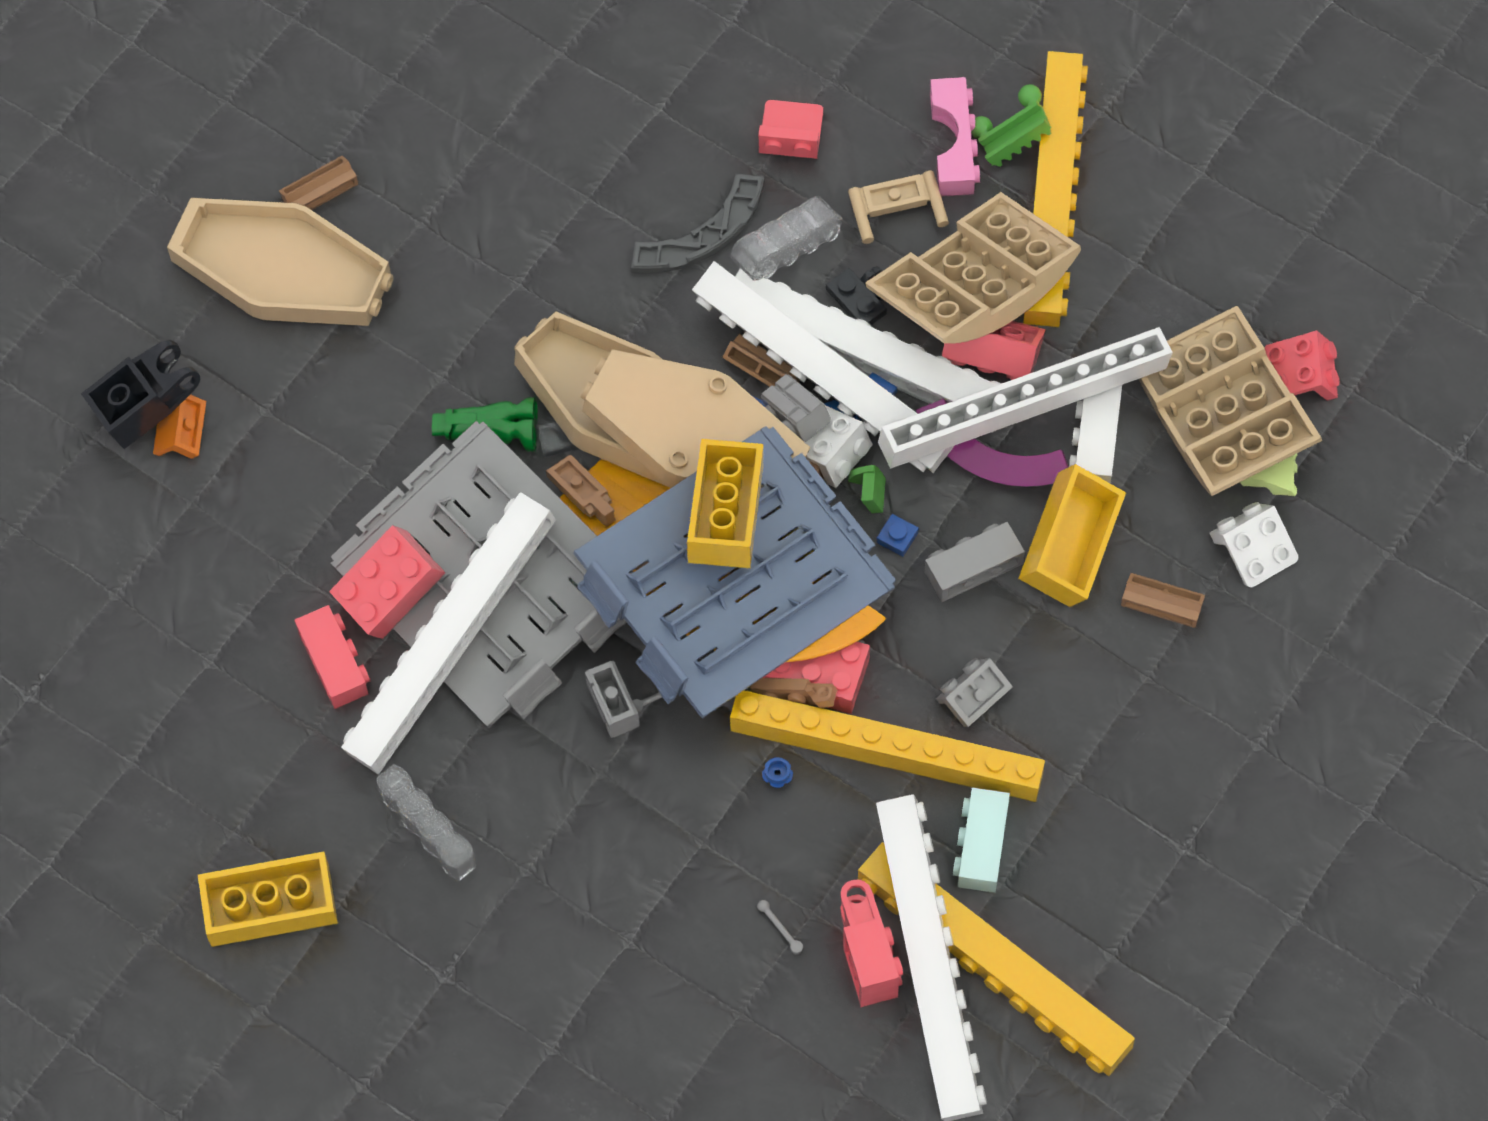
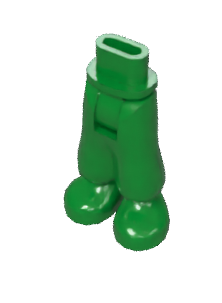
[432,397,538,452]

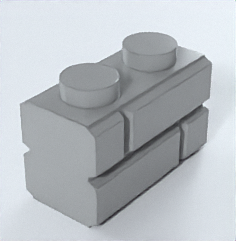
[761,374,831,442]
[585,661,640,738]

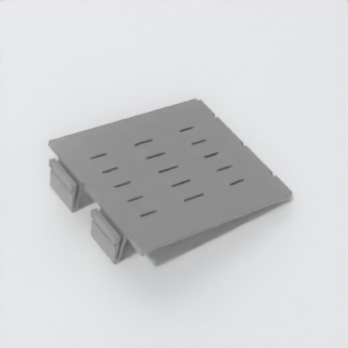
[331,421,633,728]

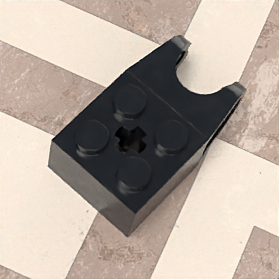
[81,340,200,449]

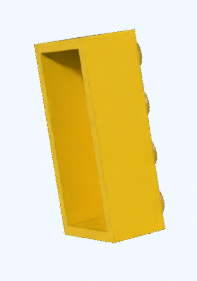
[1018,464,1126,607]

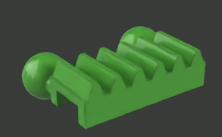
[971,84,1051,167]

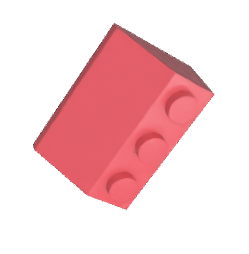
[942,321,1046,380]

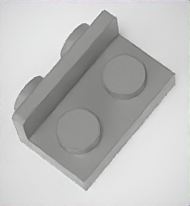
[936,658,1013,727]

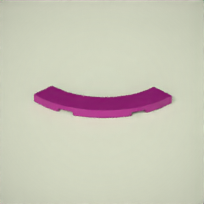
[916,399,1069,487]

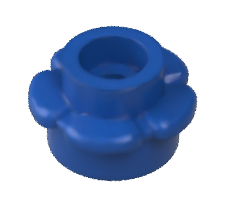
[762,757,793,788]

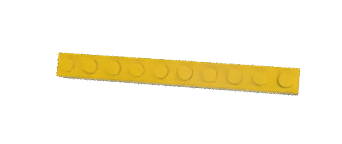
[1023,51,1088,327]
[730,690,1045,802]
[858,842,1135,1076]

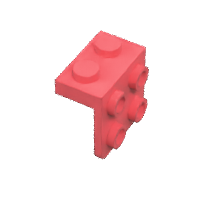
[758,100,823,159]
[1264,330,1340,401]

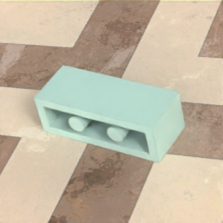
[953,788,1010,893]

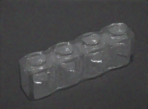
[730,196,843,281]
[376,764,477,881]

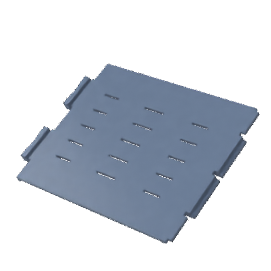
[573,426,896,719]

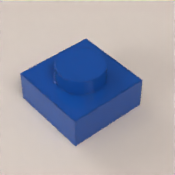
[877,514,919,557]

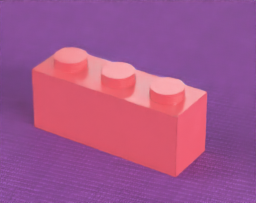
[294,605,370,709]

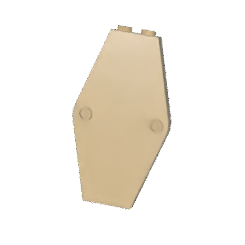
[167,198,393,326]
[514,312,672,488]
[581,349,810,509]

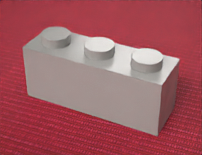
[925,522,1025,602]

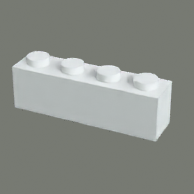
[1069,385,1122,483]

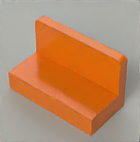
[153,394,206,459]

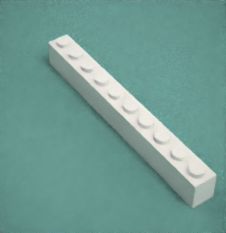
[692,261,954,473]
[735,267,1001,433]
[878,327,1173,469]
[341,492,556,775]
[876,794,987,1121]

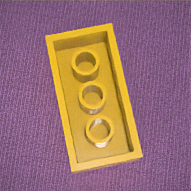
[687,439,763,568]
[198,851,338,947]

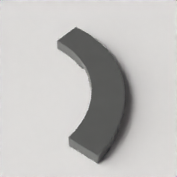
[631,174,765,273]

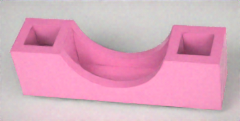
[930,77,980,196]

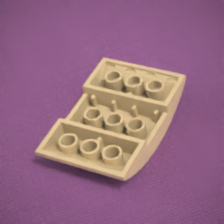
[865,192,1081,344]
[1139,306,1322,496]

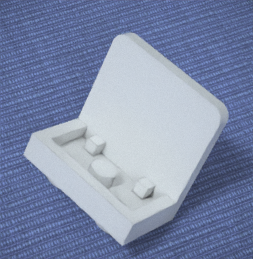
[804,405,873,488]
[1209,502,1298,587]

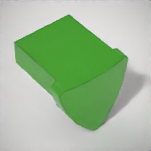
[848,465,886,513]

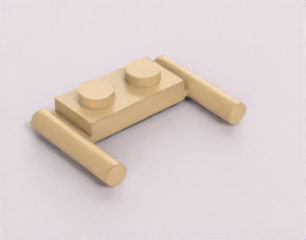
[848,170,949,244]

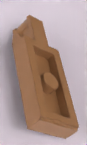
[546,455,616,527]
[750,678,838,708]

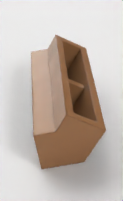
[279,156,358,210]
[722,334,800,387]
[1121,573,1205,628]

